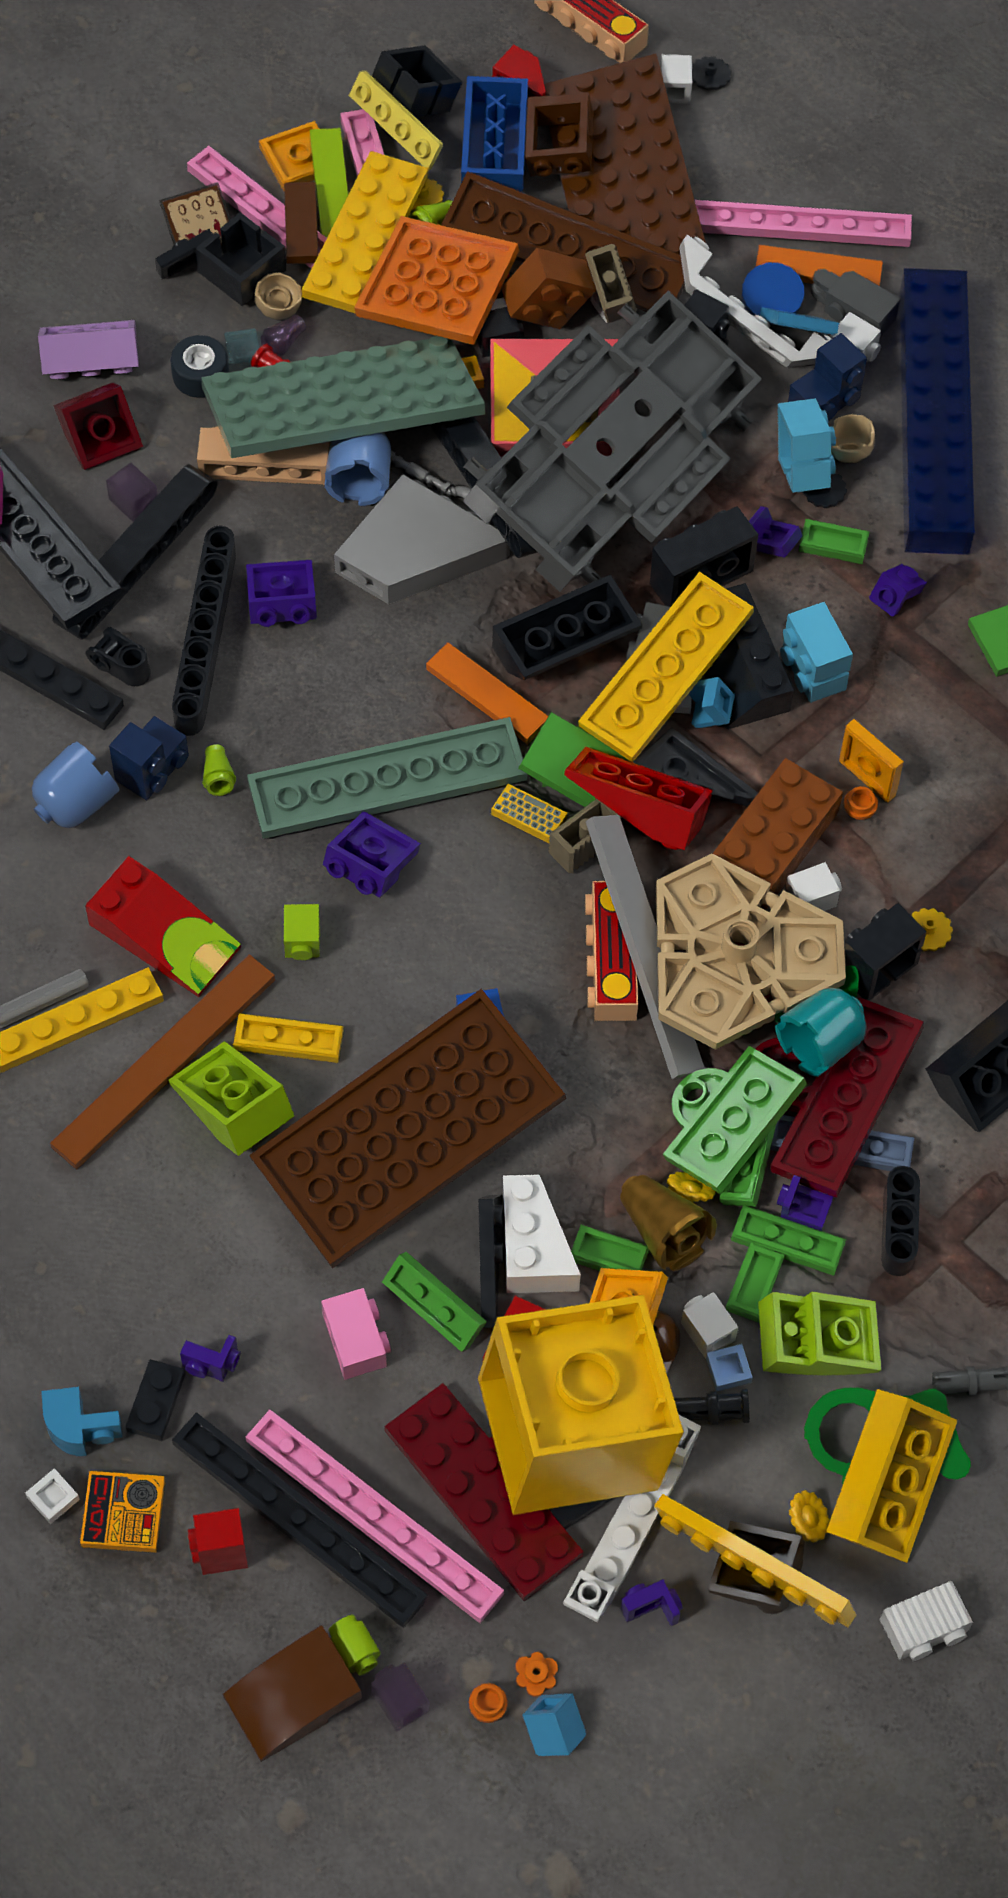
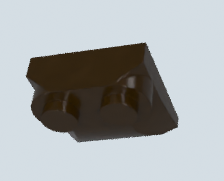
[708,1521,805,1614]

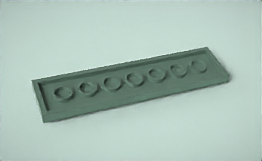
[247,717,527,839]

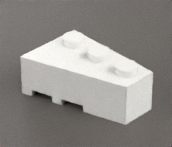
[503,1175,581,1294]

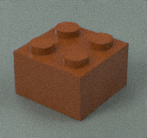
[501,248,596,329]

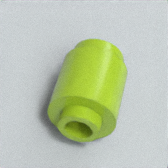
[328,1615,381,1676]

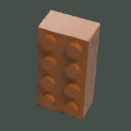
[712,758,843,910]

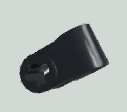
[85,627,151,687]

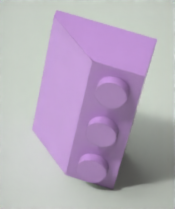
[38,320,139,379]

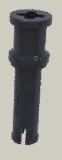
[674,1389,750,1425]

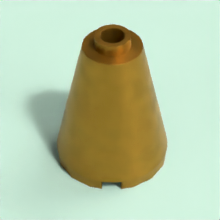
[620,1175,717,1271]

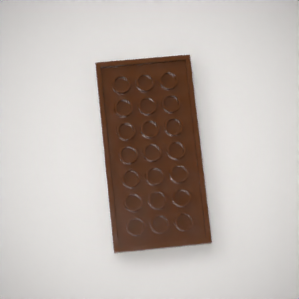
[544,53,706,255]
[249,988,567,1269]

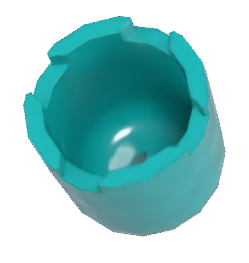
[775,988,867,1076]

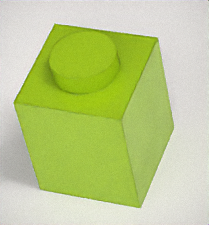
[284,904,320,960]

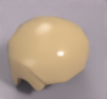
[255,272,302,320]
[831,414,875,463]

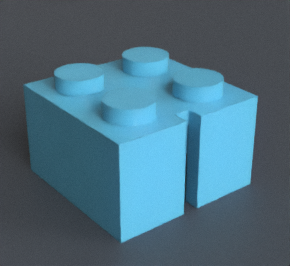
[778,398,836,493]
[780,602,853,703]

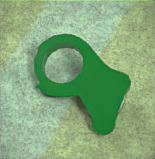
[804,1388,971,1484]

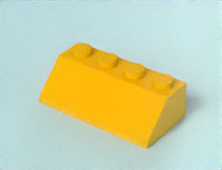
[826,1389,958,1563]

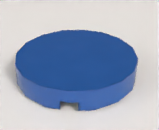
[742,262,804,324]

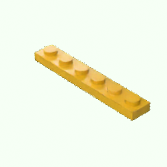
[0,967,164,1073]
[654,1494,857,1628]

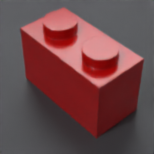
[187,1508,248,1575]

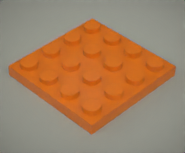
[354,216,519,345]

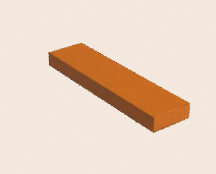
[756,245,883,286]
[426,643,548,745]

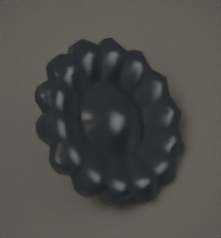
[692,56,731,90]
[803,473,847,509]

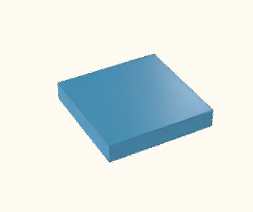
[760,307,839,335]

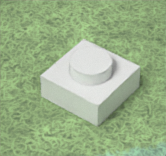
[25,1469,80,1524]

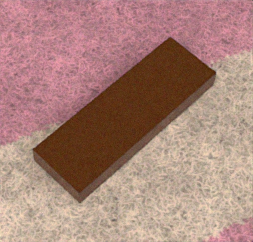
[284,182,318,264]

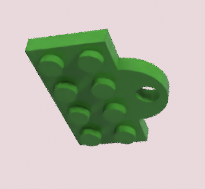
[663,1046,807,1194]

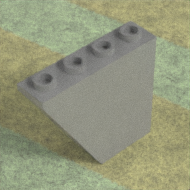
[334,474,510,604]

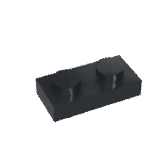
[125,1359,186,1441]

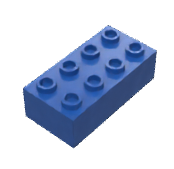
[461,76,528,193]

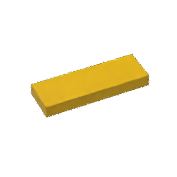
[233,1014,344,1063]

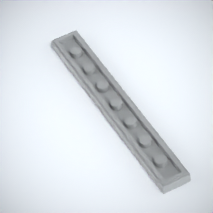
[586,815,705,1079]

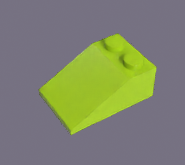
[168,1041,295,1156]

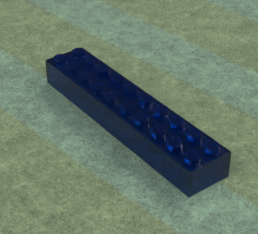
[900,268,975,555]

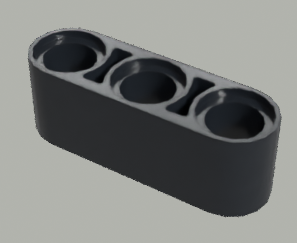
[881,1166,920,1277]

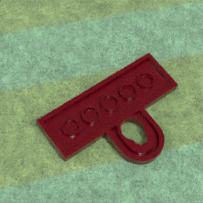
[755,997,924,1198]
[384,1383,584,1601]

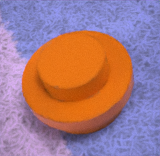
[843,786,878,820]
[469,1683,508,1723]

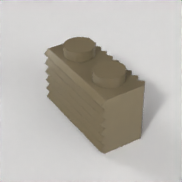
[585,244,637,323]
[548,799,621,873]

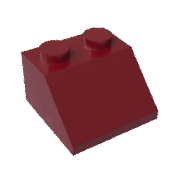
[53,382,143,470]

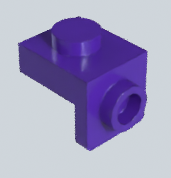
[749,506,803,558]
[869,564,927,616]
[777,1175,833,1231]
[180,1335,241,1382]
[620,1579,683,1626]

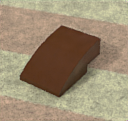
[223,1625,362,1762]

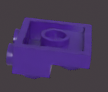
[246,560,317,627]
[323,812,421,898]

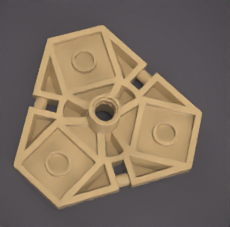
[656,853,846,1050]

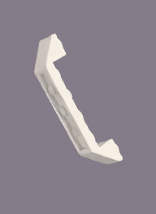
[679,235,831,368]
[563,1415,701,1622]

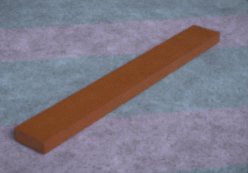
[50,954,275,1170]

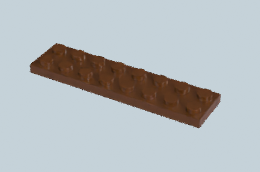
[442,171,685,312]

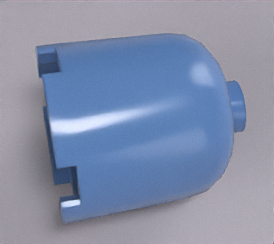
[325,432,391,506]
[32,742,120,828]

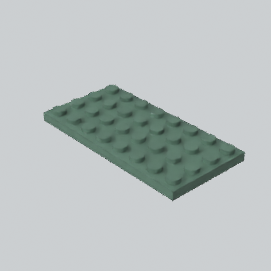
[201,336,485,458]

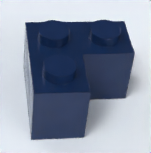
[788,333,867,421]
[109,716,189,801]

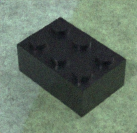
[649,506,759,607]

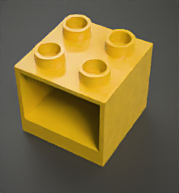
[478,1295,684,1515]

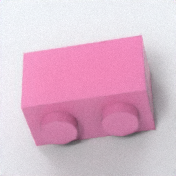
[321,1288,391,1380]

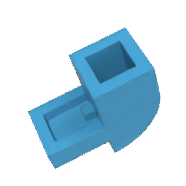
[41,1387,123,1456]

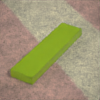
[310,128,348,238]

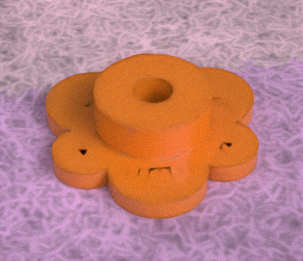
[516,1652,558,1697]

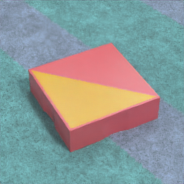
[490,339,620,458]

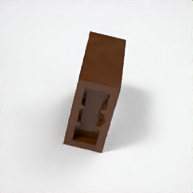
[525,92,594,176]

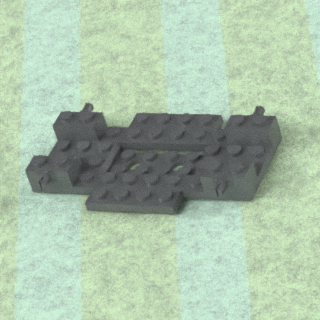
[463,291,762,592]

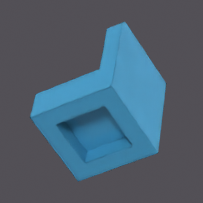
[688,677,735,728]
[523,1693,586,1756]

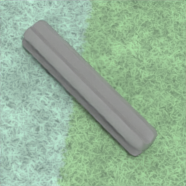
[0,969,89,1028]

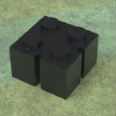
[372,45,463,117]
[196,212,287,307]
[844,903,927,1001]

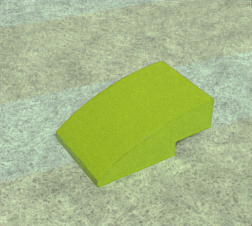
[758,1292,881,1375]

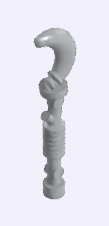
[390,450,475,513]

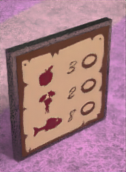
[159,182,230,248]

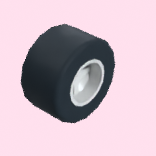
[170,335,229,398]

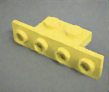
[349,71,443,170]

